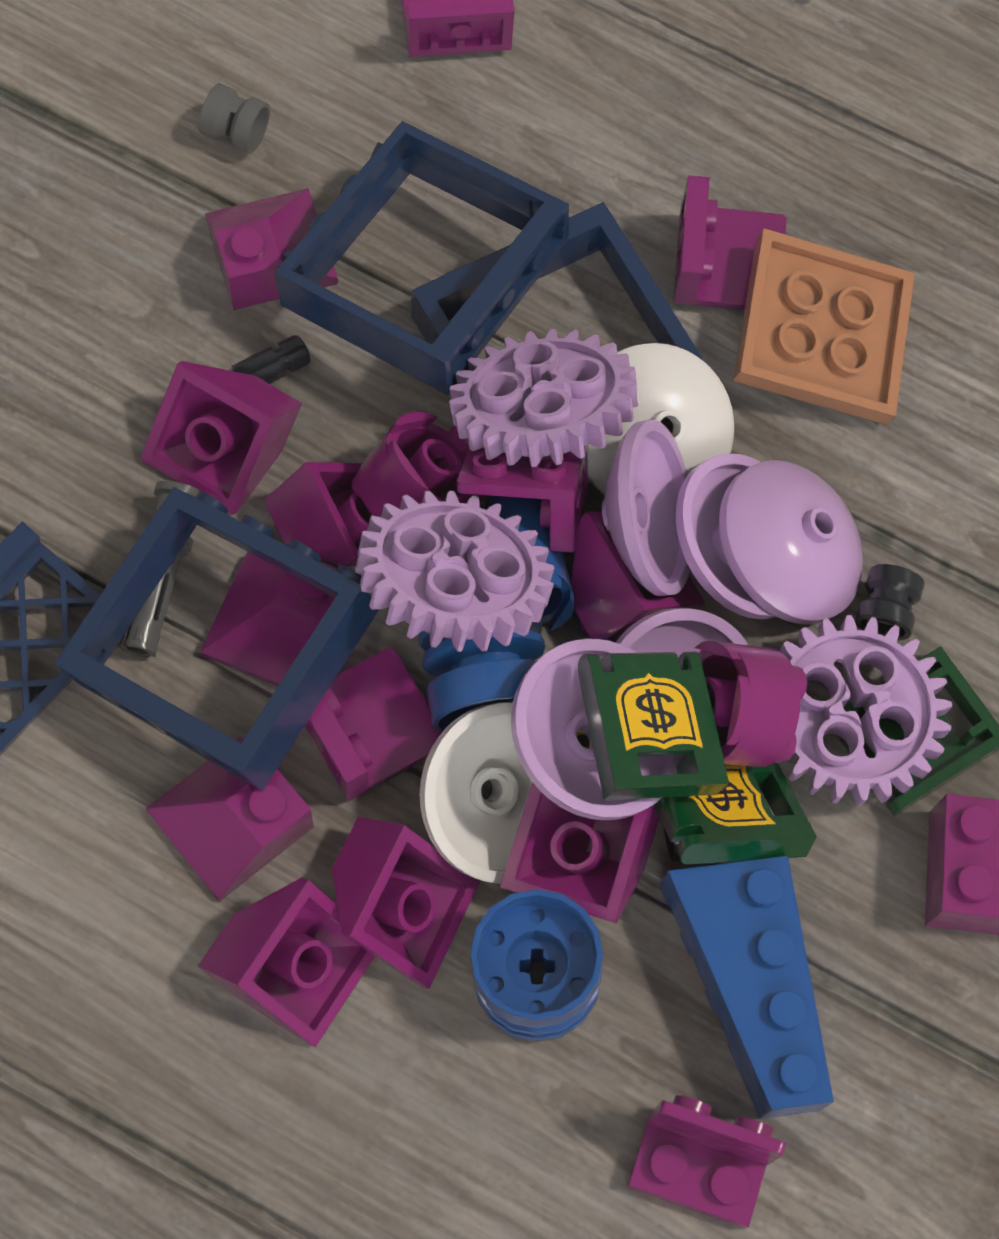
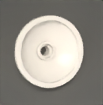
[588,343,734,497]
[420,702,532,884]

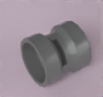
[199,83,270,154]

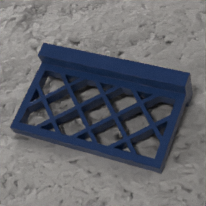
[0,521,101,756]

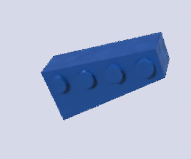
[660,856,834,1119]

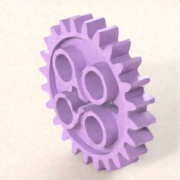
[449,329,639,467]
[355,491,554,652]
[775,615,952,806]

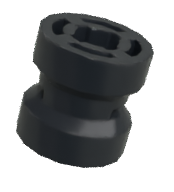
[855,564,925,641]

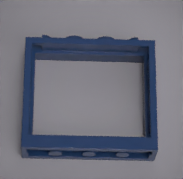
[274,121,569,395]
[411,202,703,384]
[54,487,379,791]

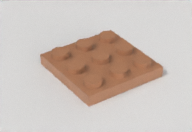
[733,228,915,425]

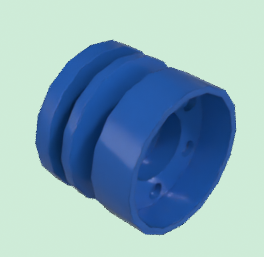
[418,621,546,733]
[470,889,603,1042]

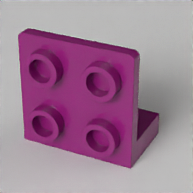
[402,0,515,57]
[673,175,787,310]
[457,444,589,552]
[304,647,441,802]
[626,1095,786,1229]

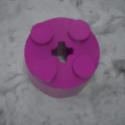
[352,412,486,517]
[686,641,807,767]

